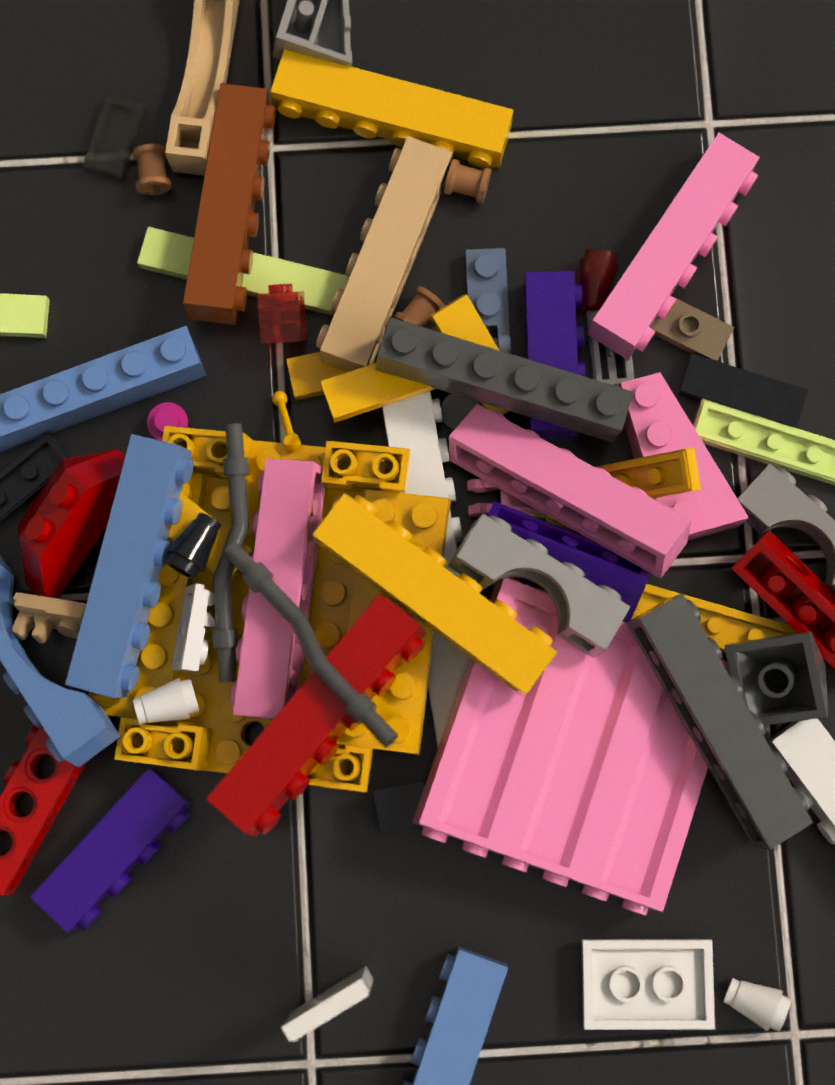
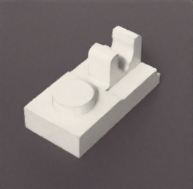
[171,583,216,673]

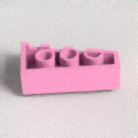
[619,372,749,541]

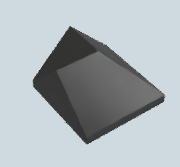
[724,631,828,725]

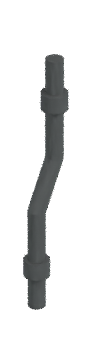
[212,424,250,682]
[223,541,398,747]

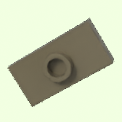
[650,297,734,361]

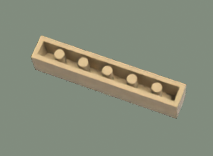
[316,136,452,372]

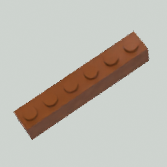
[183,83,276,325]

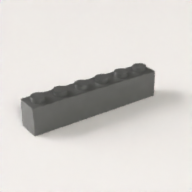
[375,317,633,443]
[627,593,813,850]

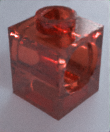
[257,283,308,344]

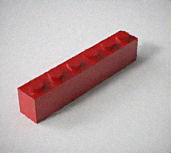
[206,593,426,838]

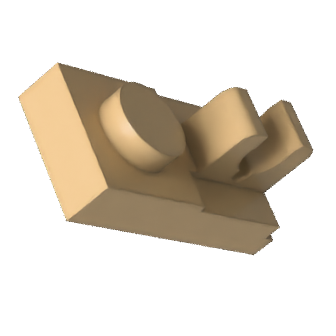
[12,592,86,644]

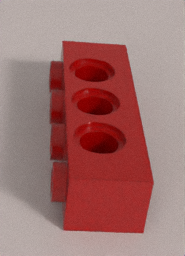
[732,530,835,669]
[0,725,88,896]

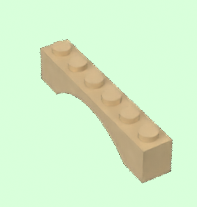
[165,0,239,176]

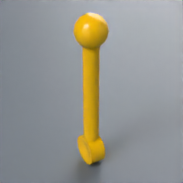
[272,391,301,451]

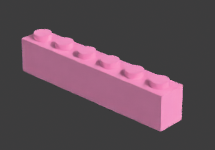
[587,133,760,360]
[449,404,692,579]
[230,458,325,720]

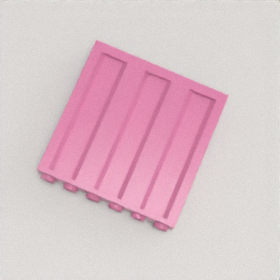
[412,578,730,916]

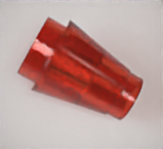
[580,249,619,310]

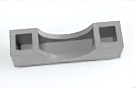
[737,464,835,593]
[448,514,630,658]

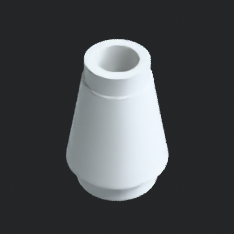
[133,678,200,724]
[723,978,792,1032]

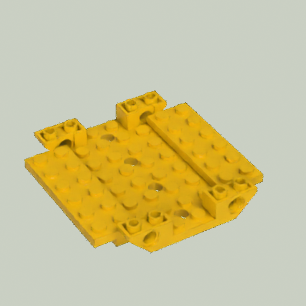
[89,426,451,792]

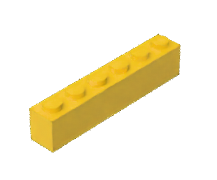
[270,49,514,169]
[312,493,557,697]

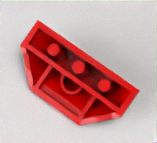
[17,449,126,599]

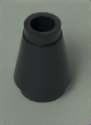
[165,513,221,579]

